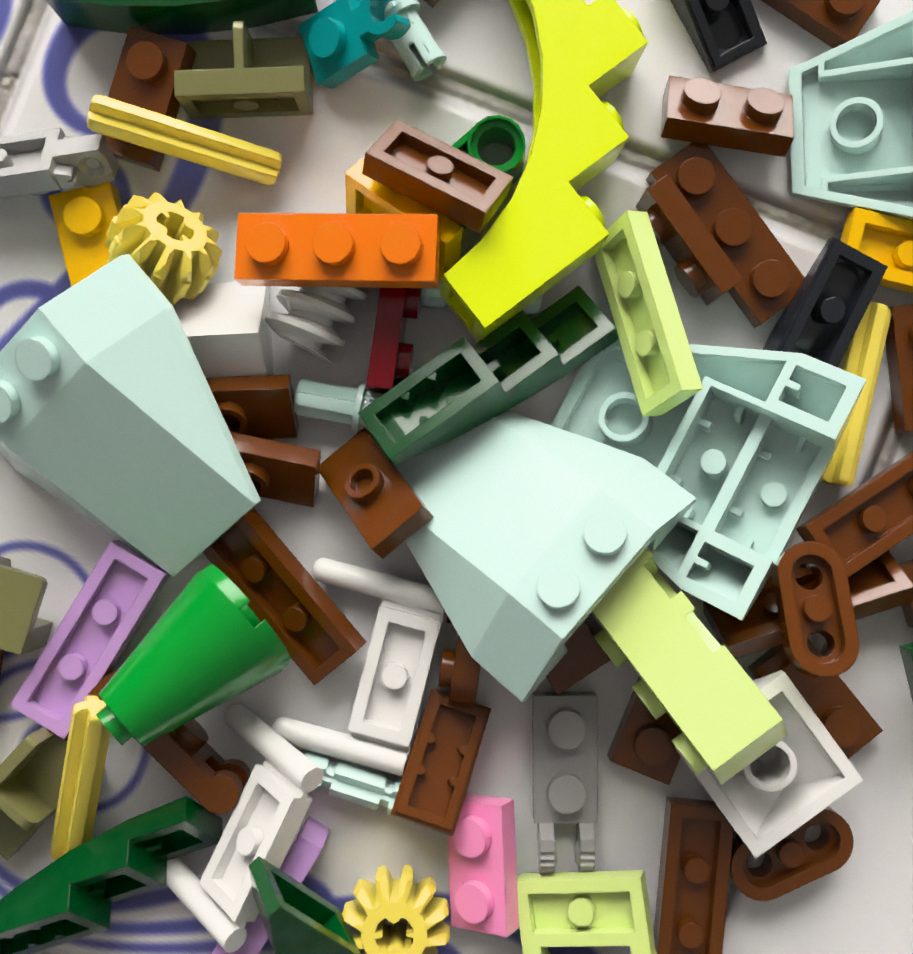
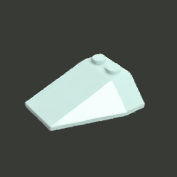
[788,11,913,220]
[0,254,261,577]
[551,340,866,621]
[395,410,696,703]

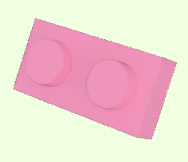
[447,793,519,938]

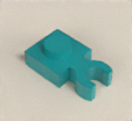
[299,0,411,89]

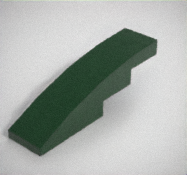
[46,0,318,34]
[358,285,619,465]
[0,796,222,954]

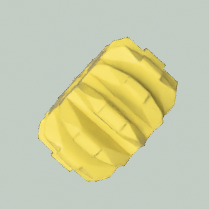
[105,192,223,305]
[342,864,450,954]

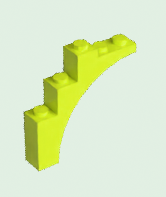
[439,0,648,342]

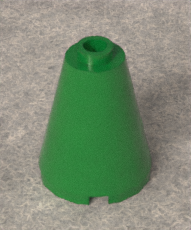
[96,563,292,747]

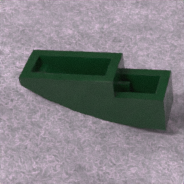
[249,856,360,954]

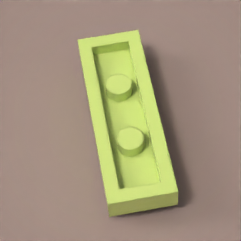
[594,210,703,416]

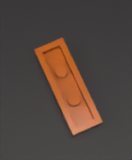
[234,213,441,288]

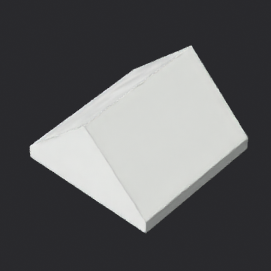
[172,282,274,378]
[675,670,864,858]

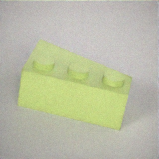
[591,547,787,784]

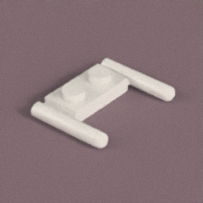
[271,557,445,776]
[166,704,323,953]

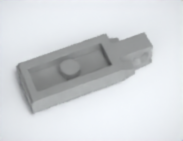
[0,127,119,199]

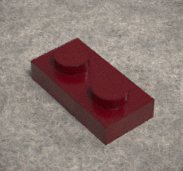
[366,288,422,393]

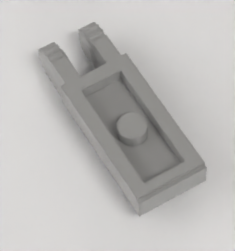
[532,691,598,873]

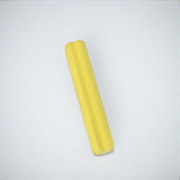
[87,95,282,185]
[821,302,892,487]
[50,695,110,860]

